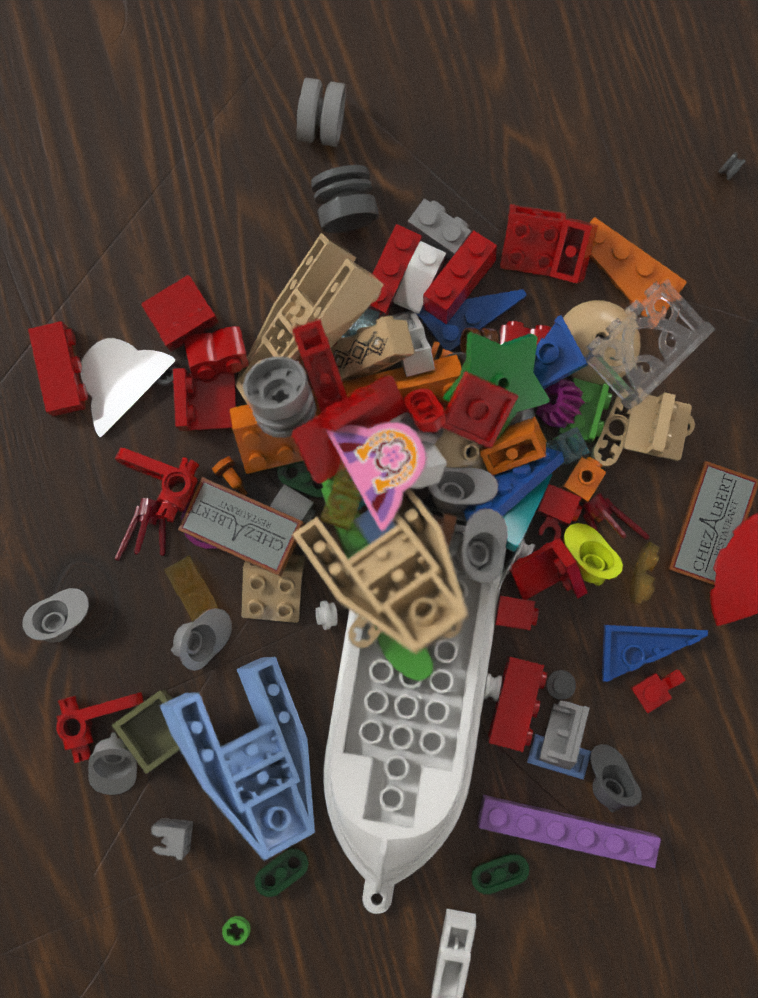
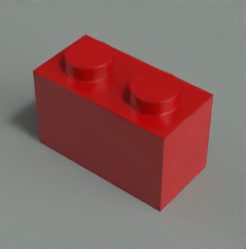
[550,218,598,283]

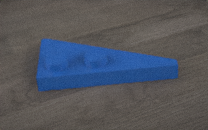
[416,289,527,352]
[533,315,588,389]
[602,625,708,682]

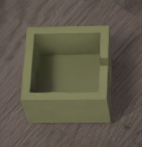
[112,689,180,774]

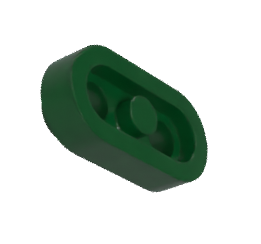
[277,461,333,498]
[255,847,309,897]
[471,853,529,894]

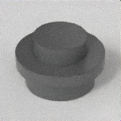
[546,670,576,700]

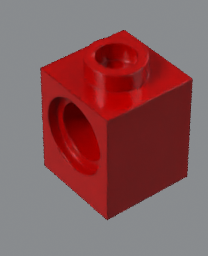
[495,596,539,630]

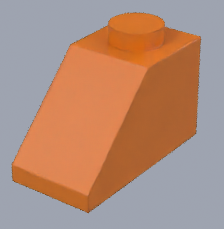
[479,417,546,475]

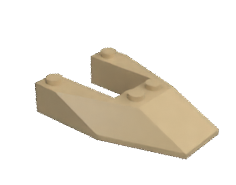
[235,233,384,405]
[292,488,468,654]

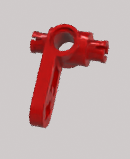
[115,448,199,523]
[56,692,144,763]

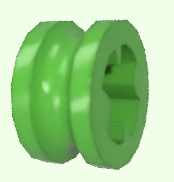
[222,916,251,946]

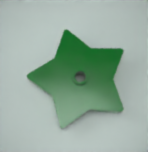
[443,332,550,441]

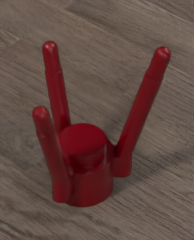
[582,493,649,540]
[115,498,166,561]

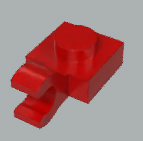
[631,669,686,714]

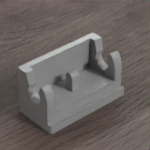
[539,701,589,770]
[152,818,193,860]

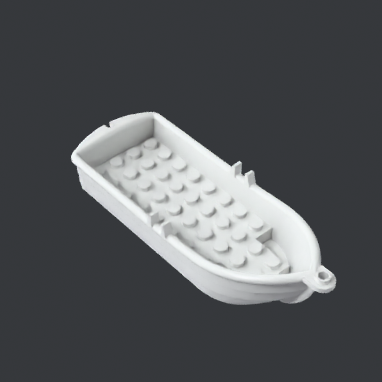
[324,515,506,914]

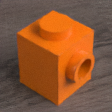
[560,457,606,504]

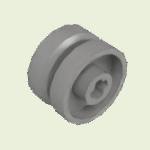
[297,78,346,147]

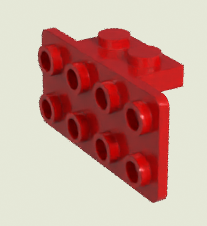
[292,375,408,483]

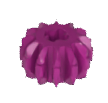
[536,379,585,428]

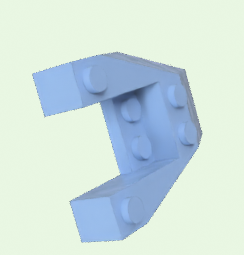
[160,657,315,860]

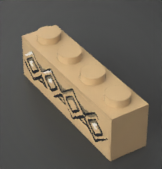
[331,316,415,382]

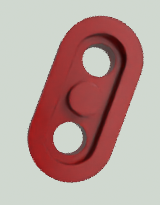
[404,388,447,433]

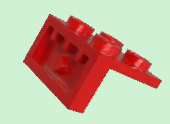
[500,204,566,276]
[141,275,219,352]
[173,368,236,431]
[509,537,587,600]

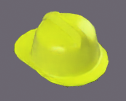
[564,523,623,586]

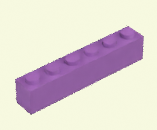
[477,795,661,868]

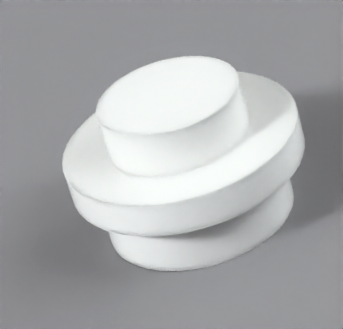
[316,601,337,630]

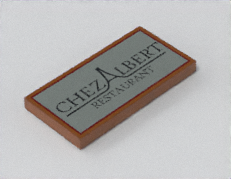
[667,461,758,586]
[178,477,306,576]

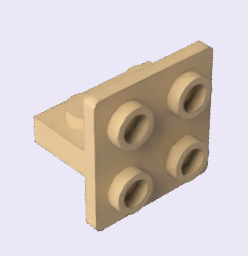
[623,392,692,461]

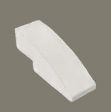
[392,311,435,377]
[431,909,476,998]

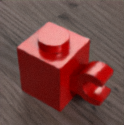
[535,484,583,541]

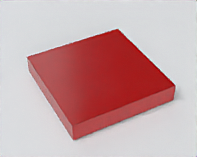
[441,371,519,449]

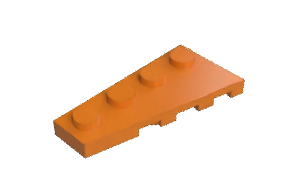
[590,217,687,329]

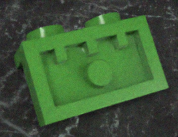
[558,378,612,443]

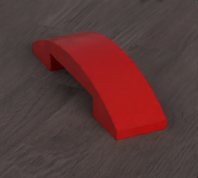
[292,319,348,413]

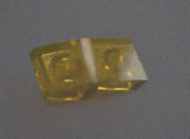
[321,460,362,531]
[630,542,660,604]
[164,555,220,622]

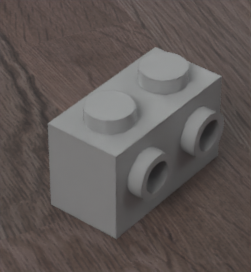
[407,198,471,260]

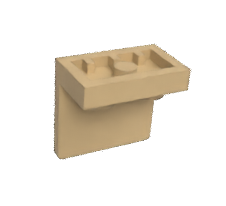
[241,555,305,623]

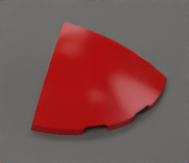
[710,512,758,626]

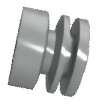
[243,356,317,438]

